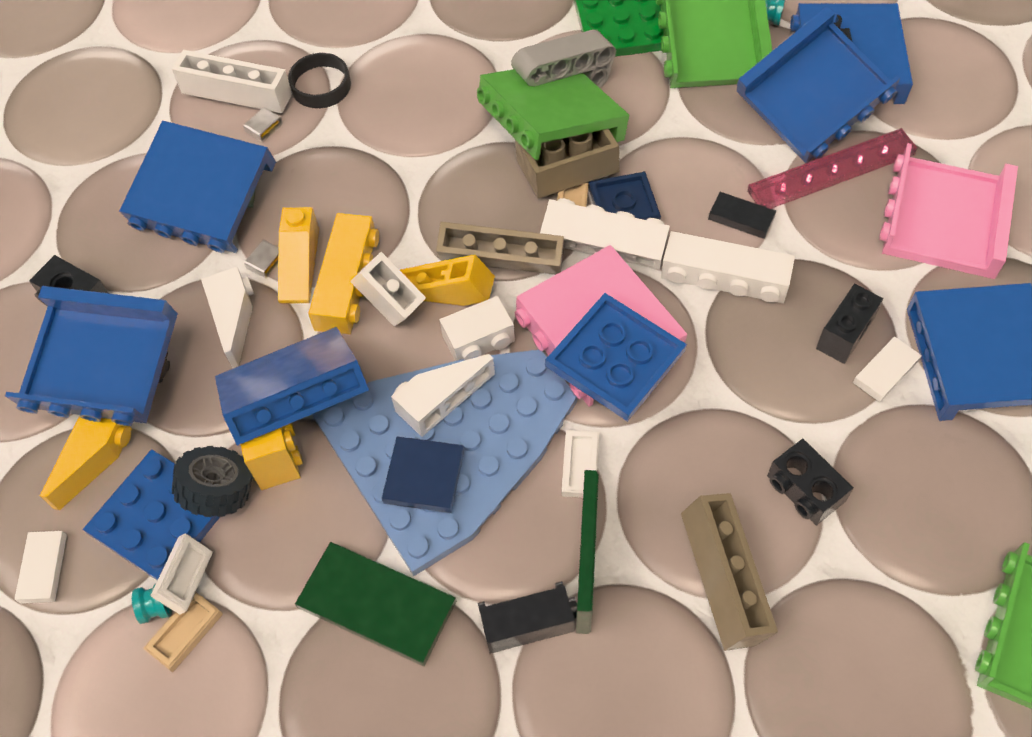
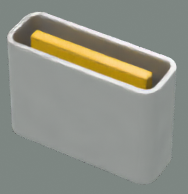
[243,107,283,142]
[244,240,279,278]

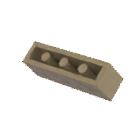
[436,221,565,275]
[681,493,778,651]

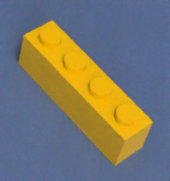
[308,213,379,335]

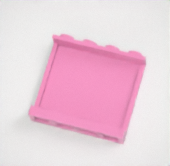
[879,143,1018,279]
[515,245,687,407]

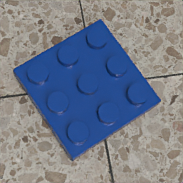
[545,293,687,422]
[82,449,220,581]

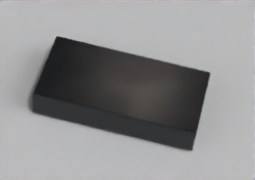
[708,192,777,239]

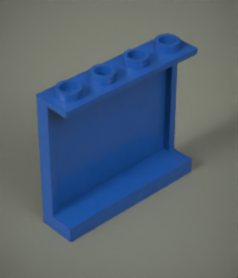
[790,3,913,104]
[736,6,900,163]
[119,120,276,253]
[907,283,1032,421]
[5,286,178,426]
[215,327,369,445]

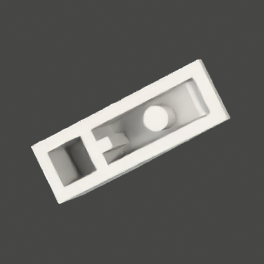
[201,267,254,369]
[391,354,495,437]

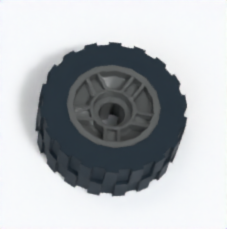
[172,446,252,517]

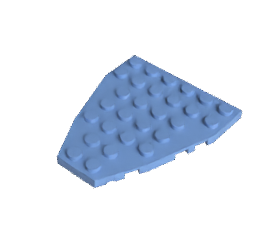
[312,350,577,577]

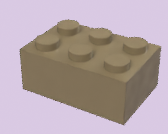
[515,129,619,199]

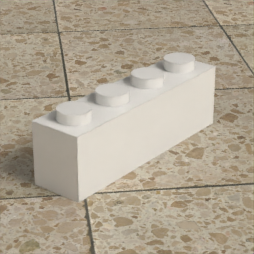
[172,50,292,113]
[540,198,670,270]
[661,231,795,304]

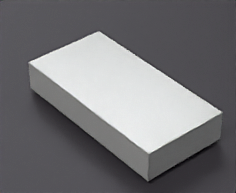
[853,336,922,402]
[562,430,599,498]
[14,531,67,603]
[150,533,213,614]

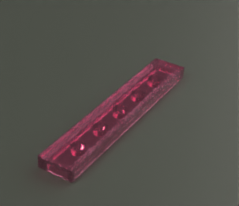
[747,128,918,209]

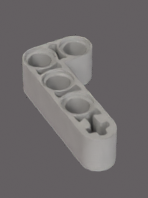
[511,30,616,88]

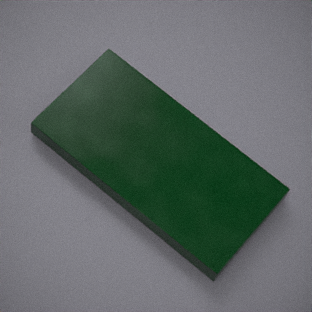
[576,470,599,634]
[295,542,457,667]

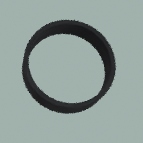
[288,53,351,109]

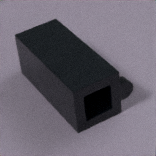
[477,581,577,654]

